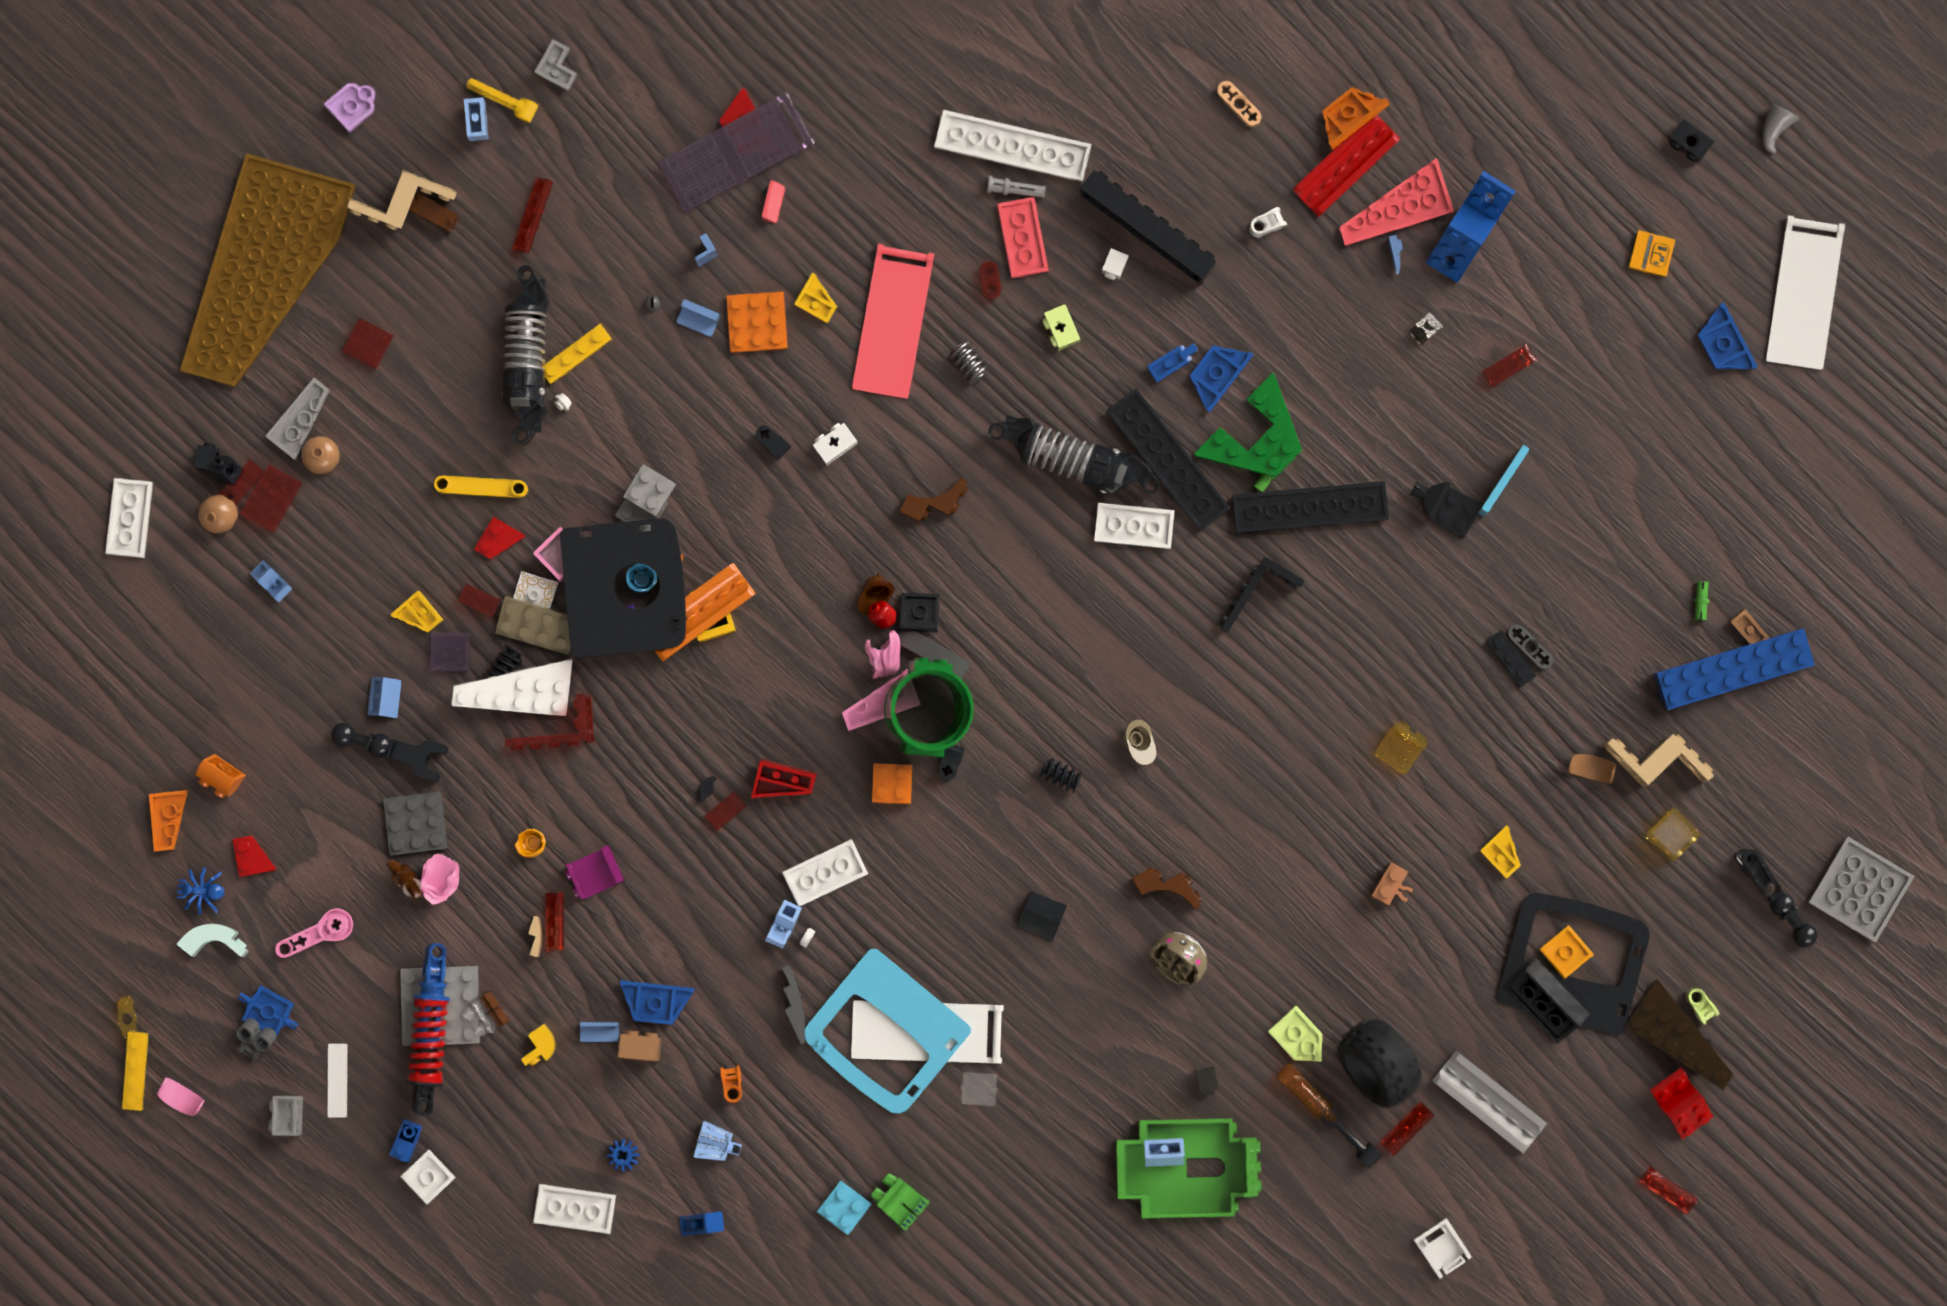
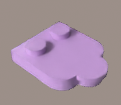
[324,83,375,133]

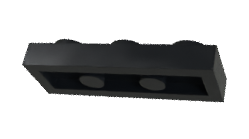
[1486,630,1536,688]

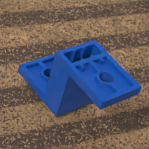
[1426,171,1516,283]

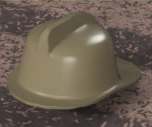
[1123,720,1157,765]

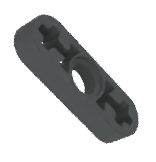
[1507,625,1553,670]

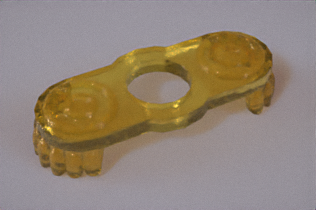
[117,996,138,1041]

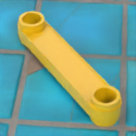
[434,476,528,498]

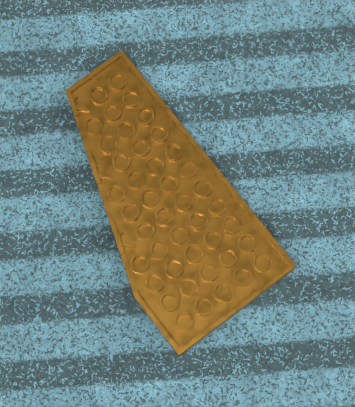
[180,153,356,387]

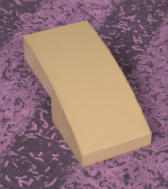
[528,916,542,957]

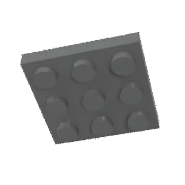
[383,791,448,856]

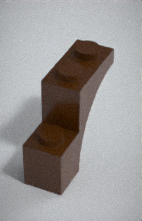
[899,478,969,523]
[1132,867,1202,910]

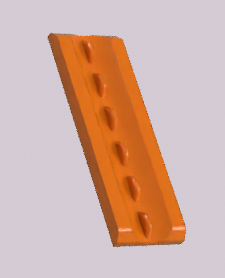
[654,563,756,662]

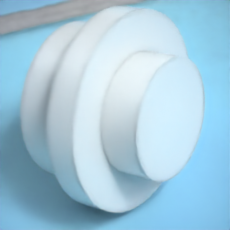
[554,393,572,411]

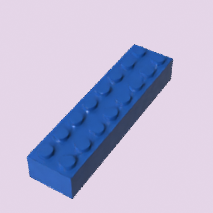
[1653,628,1815,710]

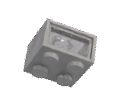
[269,1096,303,1136]

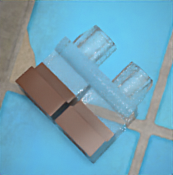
[462,991,510,1037]

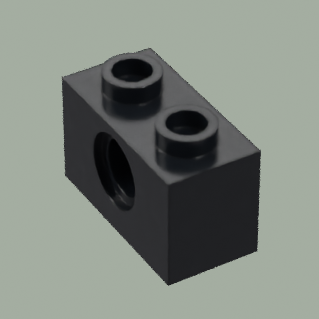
[1668,119,1715,163]

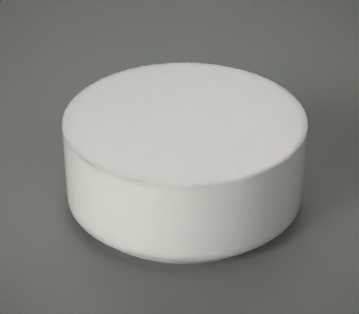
[800,928,816,948]

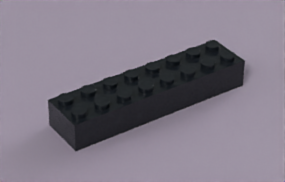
[1079,170,1216,285]

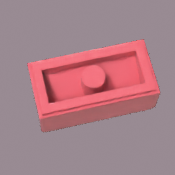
[762,180,785,223]

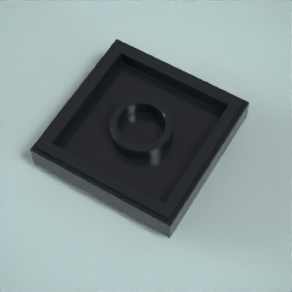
[900,593,940,632]

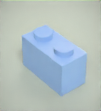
[464,98,488,141]
[1144,1138,1184,1167]

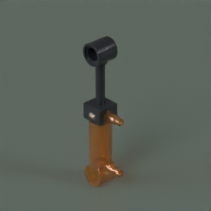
[1276,1062,1383,1169]

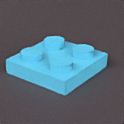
[817,1181,871,1235]

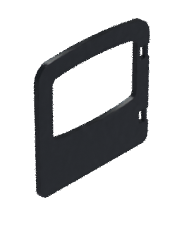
[1497,893,1650,1035]

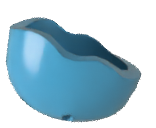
[626,563,657,594]

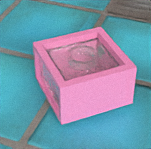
[533,527,564,583]

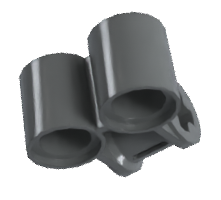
[236,1018,277,1061]

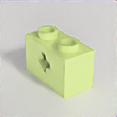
[1042,304,1080,350]

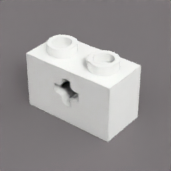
[813,423,858,465]

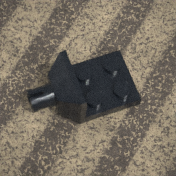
[1410,481,1482,538]

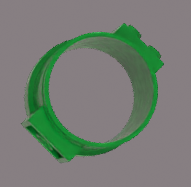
[884,657,973,757]

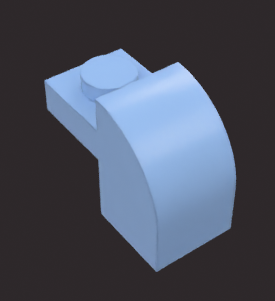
[765,900,802,949]

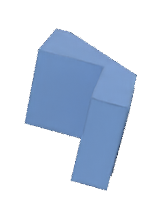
[250,560,292,602]

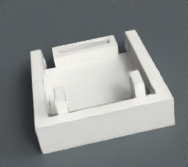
[1413,1218,1472,1279]

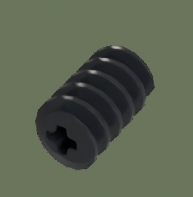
[486,645,526,678]
[1039,757,1082,794]

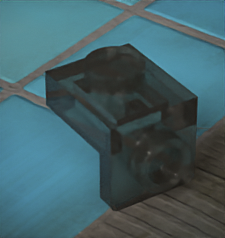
[1409,312,1443,346]

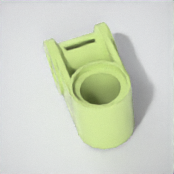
[1685,988,1720,1025]

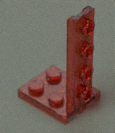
[505,693,594,751]

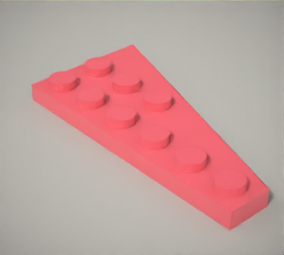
[1339,158,1454,246]

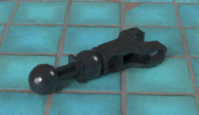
[331,723,449,782]
[1735,849,1817,948]

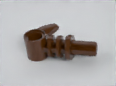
[386,860,423,899]

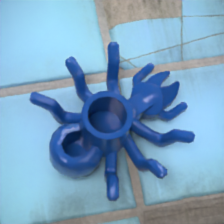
[177,867,225,915]

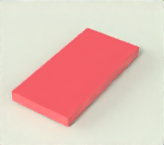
[997,197,1049,279]

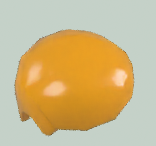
[515,829,546,858]

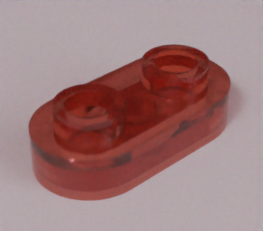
[980,261,1001,300]

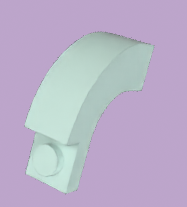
[177,924,249,957]

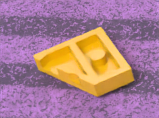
[390,591,444,632]

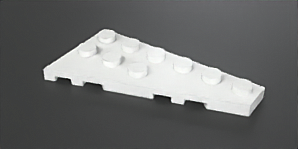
[451,658,573,716]

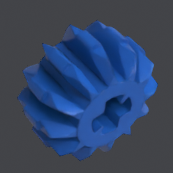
[607,1139,640,1172]

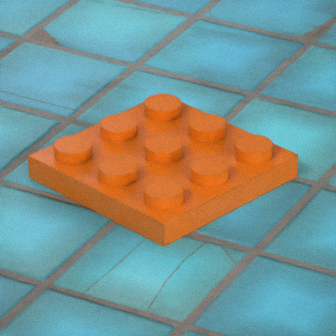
[727,291,788,353]

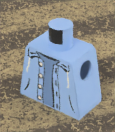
[694,1121,742,1160]

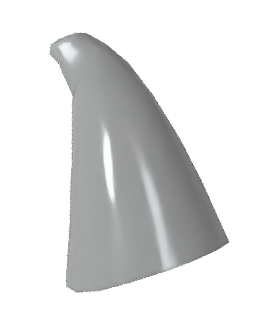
[1763,104,1799,154]

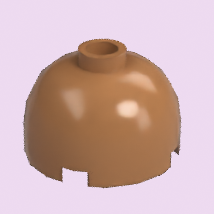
[301,436,340,475]
[198,495,238,533]

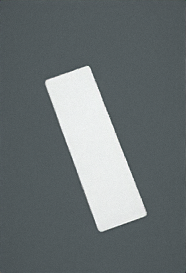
[328,1044,347,1117]

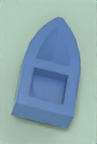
[1387,235,1403,275]

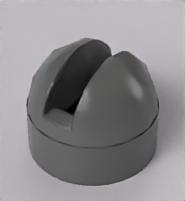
[645,296,660,311]

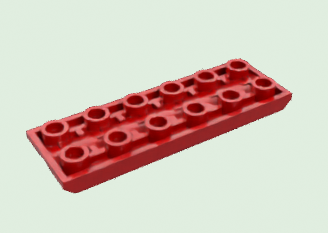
[1292,115,1401,217]

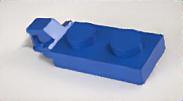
[1147,343,1198,383]

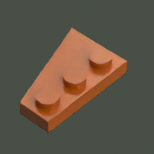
[149,790,188,852]

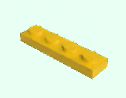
[542,324,612,385]
[122,1031,149,1111]

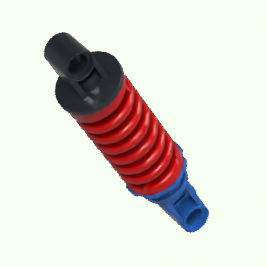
[406,943,450,1116]

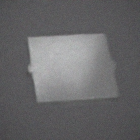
[960,1072,998,1106]

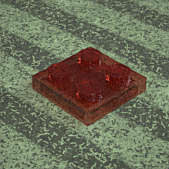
[342,318,394,370]

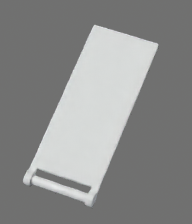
[1766,215,1845,370]
[851,1000,1004,1063]

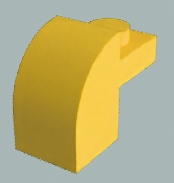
[521,1024,556,1066]

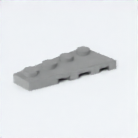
[266,377,330,461]

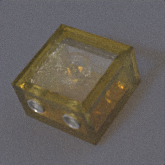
[1644,807,1701,862]

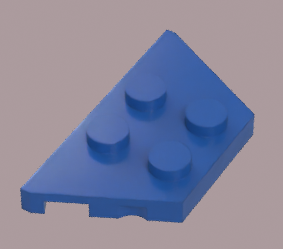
[1697,302,1758,369]
[1189,345,1254,413]
[620,980,695,1025]

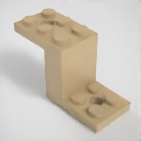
[347,170,457,230]
[1603,734,1714,787]

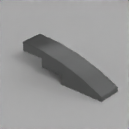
[899,631,971,679]
[782,965,805,1044]

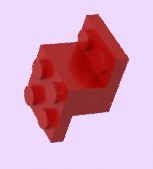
[1650,1068,1713,1140]

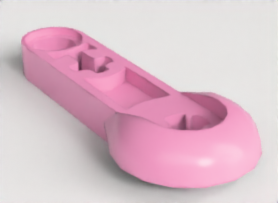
[275,908,353,958]

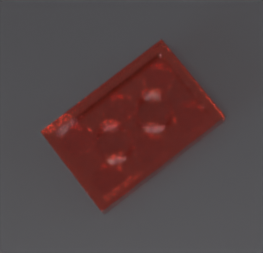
[240,465,303,533]

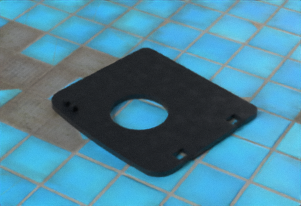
[560,518,686,658]

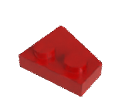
[474,517,525,560]

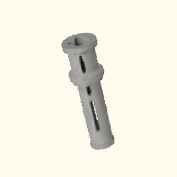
[987,176,1046,198]

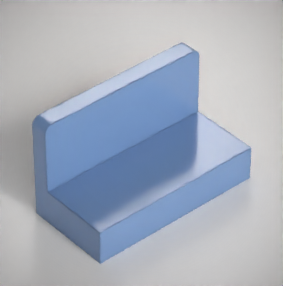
[694,233,718,267]
[677,299,720,337]
[367,677,401,718]
[579,1022,619,1042]

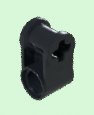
[756,426,791,461]
[939,745,964,781]

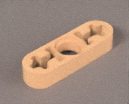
[1217,81,1261,127]

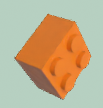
[872,763,913,805]

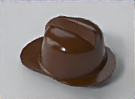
[857,573,894,615]

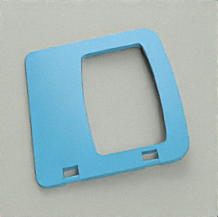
[805,949,971,1113]

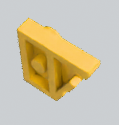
[794,273,837,324]
[1480,825,1521,879]

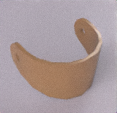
[1568,754,1616,784]

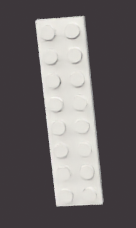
[935,110,1091,182]

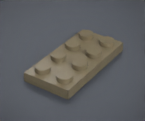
[495,596,571,655]

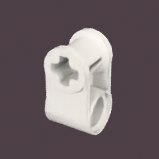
[1249,207,1287,237]

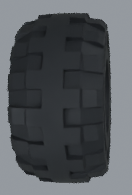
[1338,1019,1422,1108]

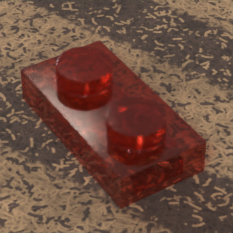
[458,584,501,617]
[705,792,747,831]

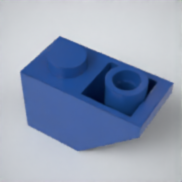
[390,1119,423,1163]

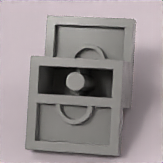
[615,464,676,532]

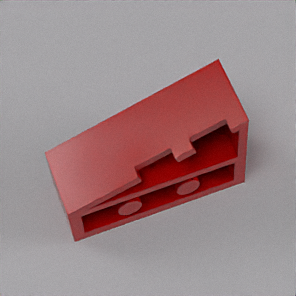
[751,759,818,798]

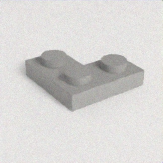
[535,39,577,91]

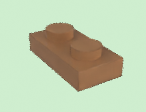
[1729,609,1769,644]

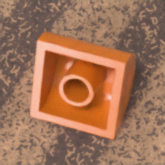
[196,754,246,798]

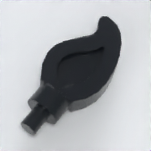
[697,776,717,804]

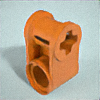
[720,1065,742,1103]

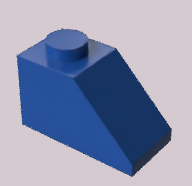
[679,1211,724,1236]

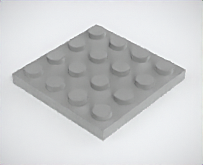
[1808,837,1914,943]
[400,966,480,1046]

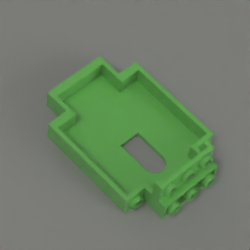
[1116,1118,1261,1218]

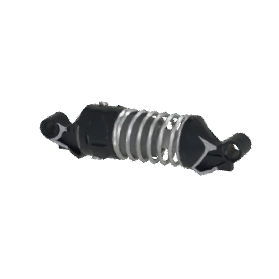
[502,265,550,446]
[988,415,1160,494]

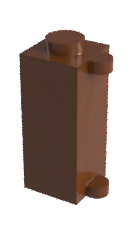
[409,193,460,234]

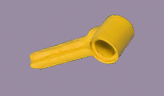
[466,78,538,123]

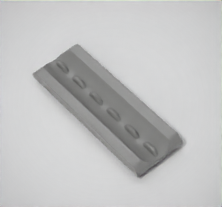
[1432,1051,1547,1154]

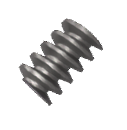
[950,341,987,385]

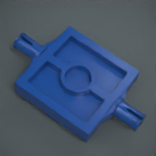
[237,985,299,1036]

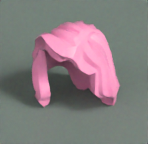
[865,630,900,679]
[420,854,459,904]

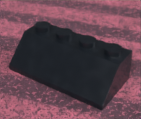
[1504,958,1590,1044]

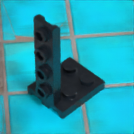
[1220,557,1305,632]

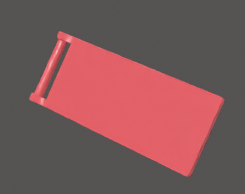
[852,244,934,399]

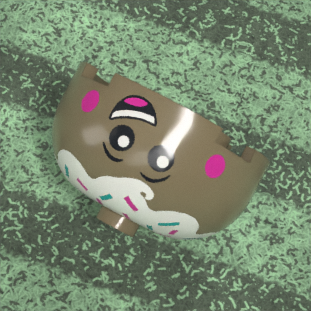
[1149,932,1207,987]

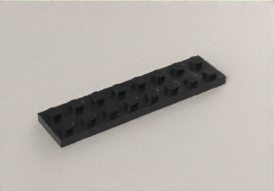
[1106,388,1230,532]
[1232,481,1389,534]

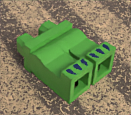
[871,1173,929,1231]

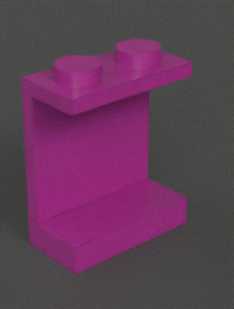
[564,845,625,900]

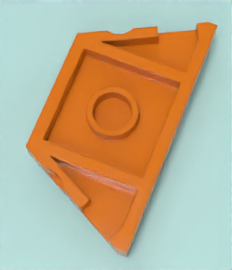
[1322,87,1390,150]

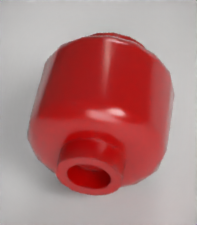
[868,601,896,629]

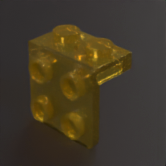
[1374,721,1428,775]

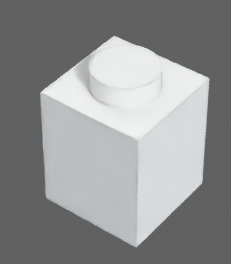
[1102,249,1129,280]

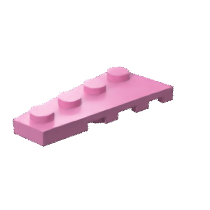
[842,669,921,731]

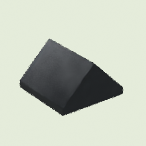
[1017,891,1067,941]

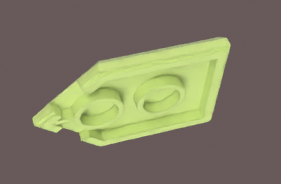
[1268,1006,1322,1061]

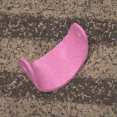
[157,1077,205,1116]

